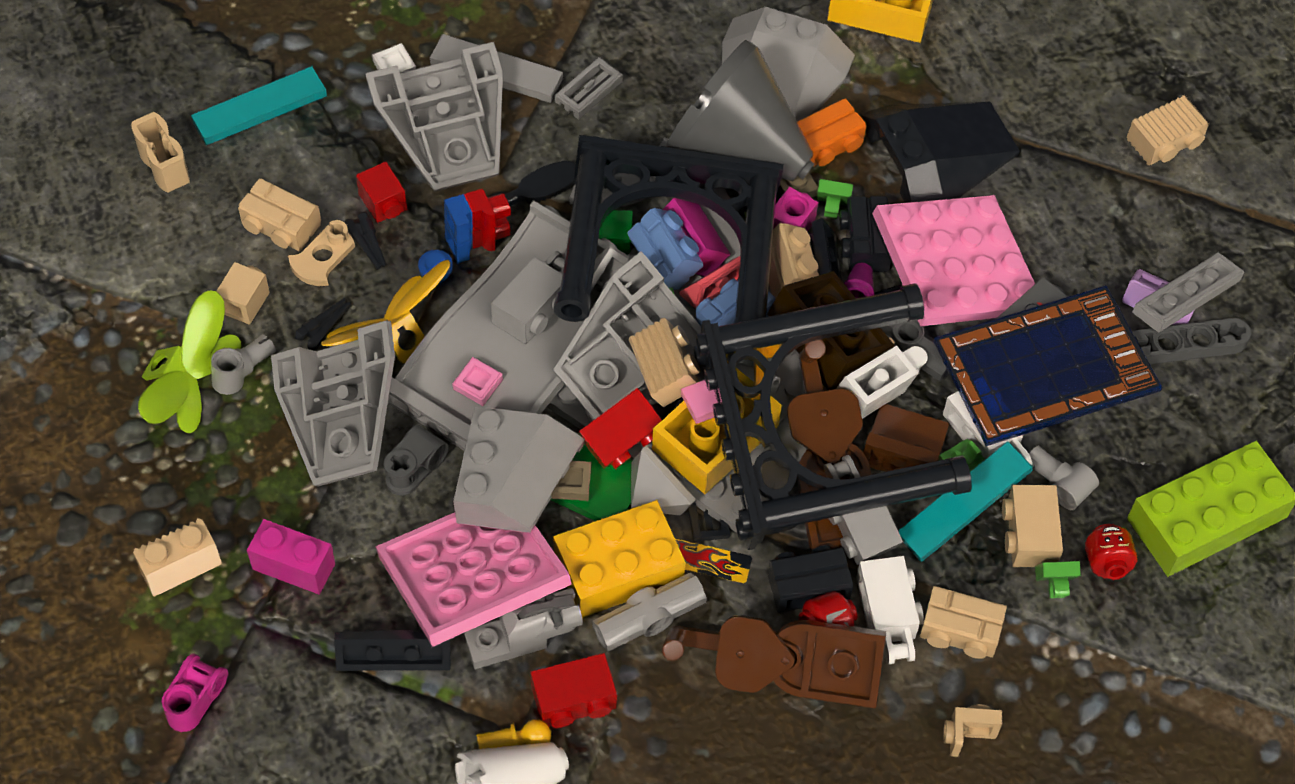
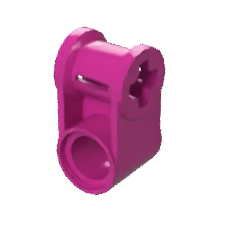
[162,653,228,732]

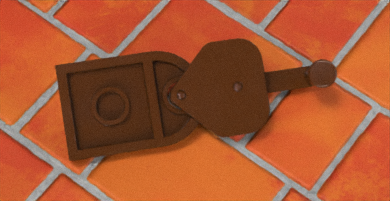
[787,339,872,552]
[662,615,886,709]

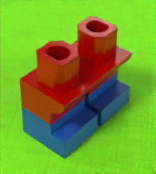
[444,189,511,264]

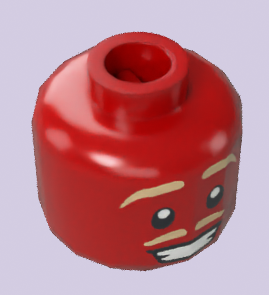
[1085,524,1138,580]

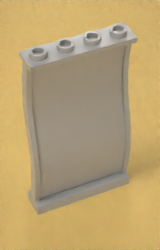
[388,201,635,451]

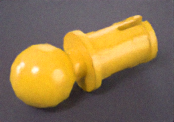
[477,720,551,749]

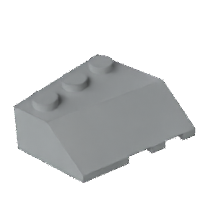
[453,406,585,533]

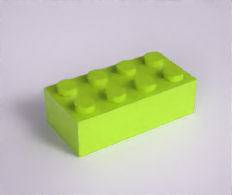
[1127,441,1295,577]

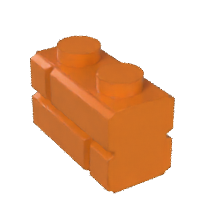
[797,98,866,167]

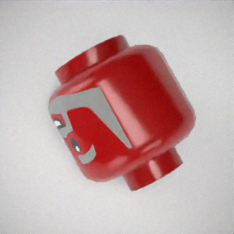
[799,591,858,627]

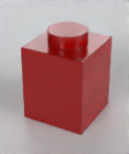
[356,161,407,223]

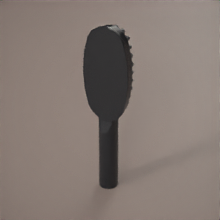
[505,161,576,206]

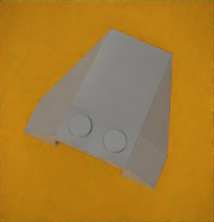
[722,7,855,121]
[365,42,503,192]
[554,251,705,419]
[271,320,395,486]

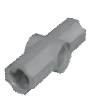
[592,572,707,652]

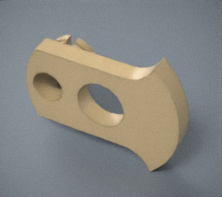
[288,220,355,286]

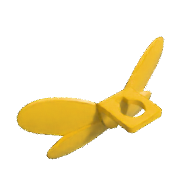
[321,260,450,363]

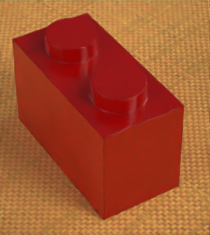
[578,388,662,469]
[530,653,617,728]

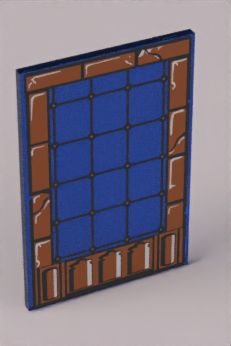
[933,286,1163,446]

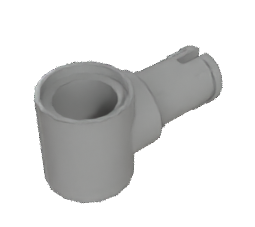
[211,334,276,395]
[1029,445,1099,510]

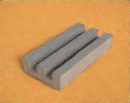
[555,57,623,120]

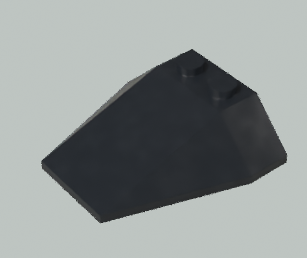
[859,101,1020,203]

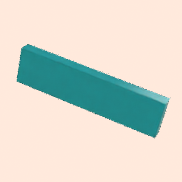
[191,66,327,145]
[898,441,1033,562]

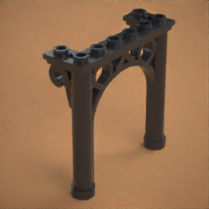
[554,135,784,323]
[694,283,972,550]

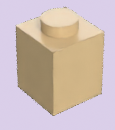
[216,262,270,325]

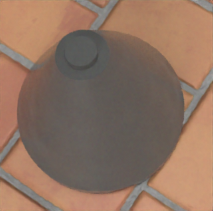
[666,40,815,181]

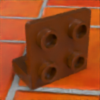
[863,404,949,472]

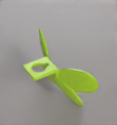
[138,290,241,433]

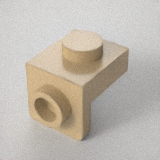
[943,705,1002,757]

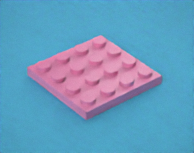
[872,195,1035,326]
[376,512,572,647]

